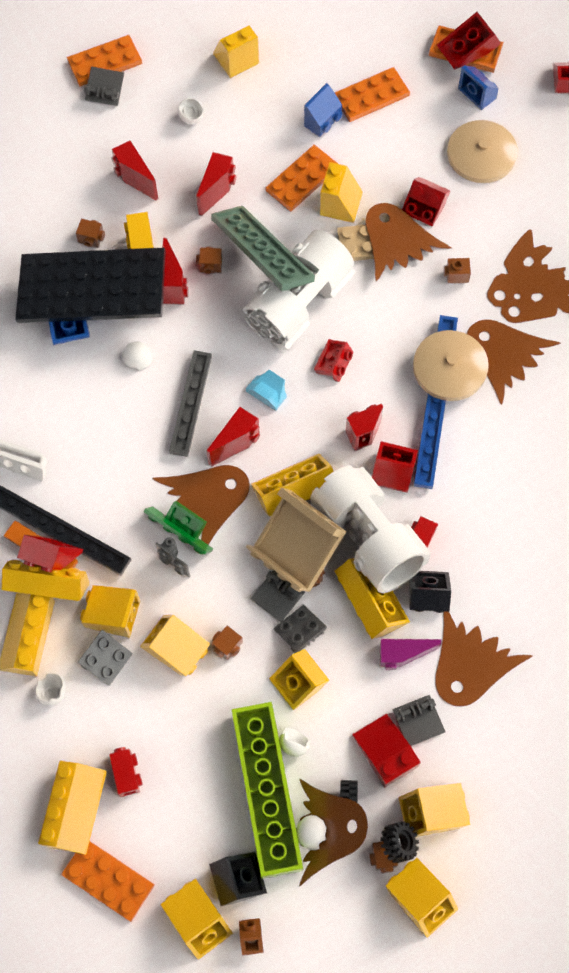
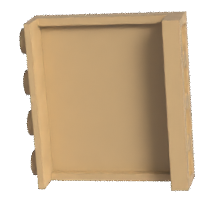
[246,488,347,592]

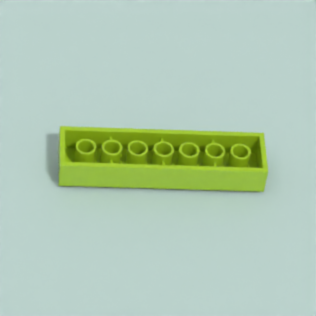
[231,702,303,879]

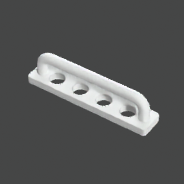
[0,440,47,481]

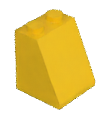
[213,25,259,78]
[320,162,363,223]
[80,585,140,638]
[140,614,210,676]
[398,783,470,837]
[385,858,458,938]
[160,878,233,960]

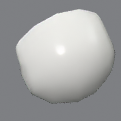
[178,98,204,124]
[122,341,152,370]
[35,672,66,705]
[279,727,310,757]
[296,815,326,850]

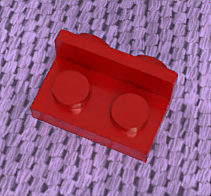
[314,339,354,382]

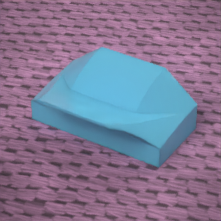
[246,370,287,411]

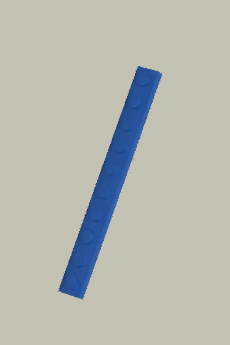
[414,315,458,489]

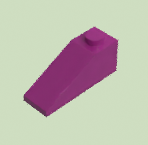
[380,639,441,670]

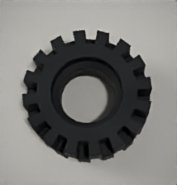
[340,780,358,802]
[380,821,419,863]

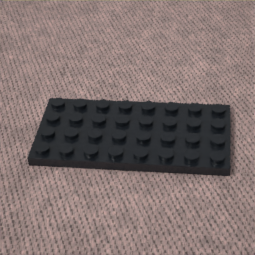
[15,247,166,323]

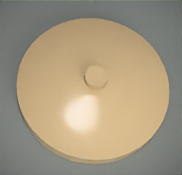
[447,120,518,183]
[413,330,488,401]

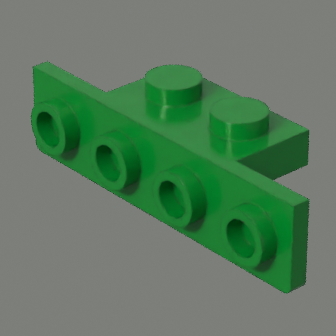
[143,501,213,554]

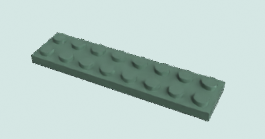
[211,205,315,291]

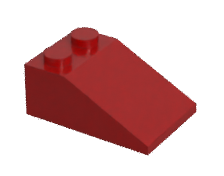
[436,11,501,70]
[111,140,159,200]
[196,152,237,216]
[162,238,188,304]
[206,407,260,466]
[17,535,83,573]
[352,713,421,788]

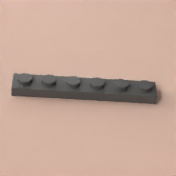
[169,350,212,457]

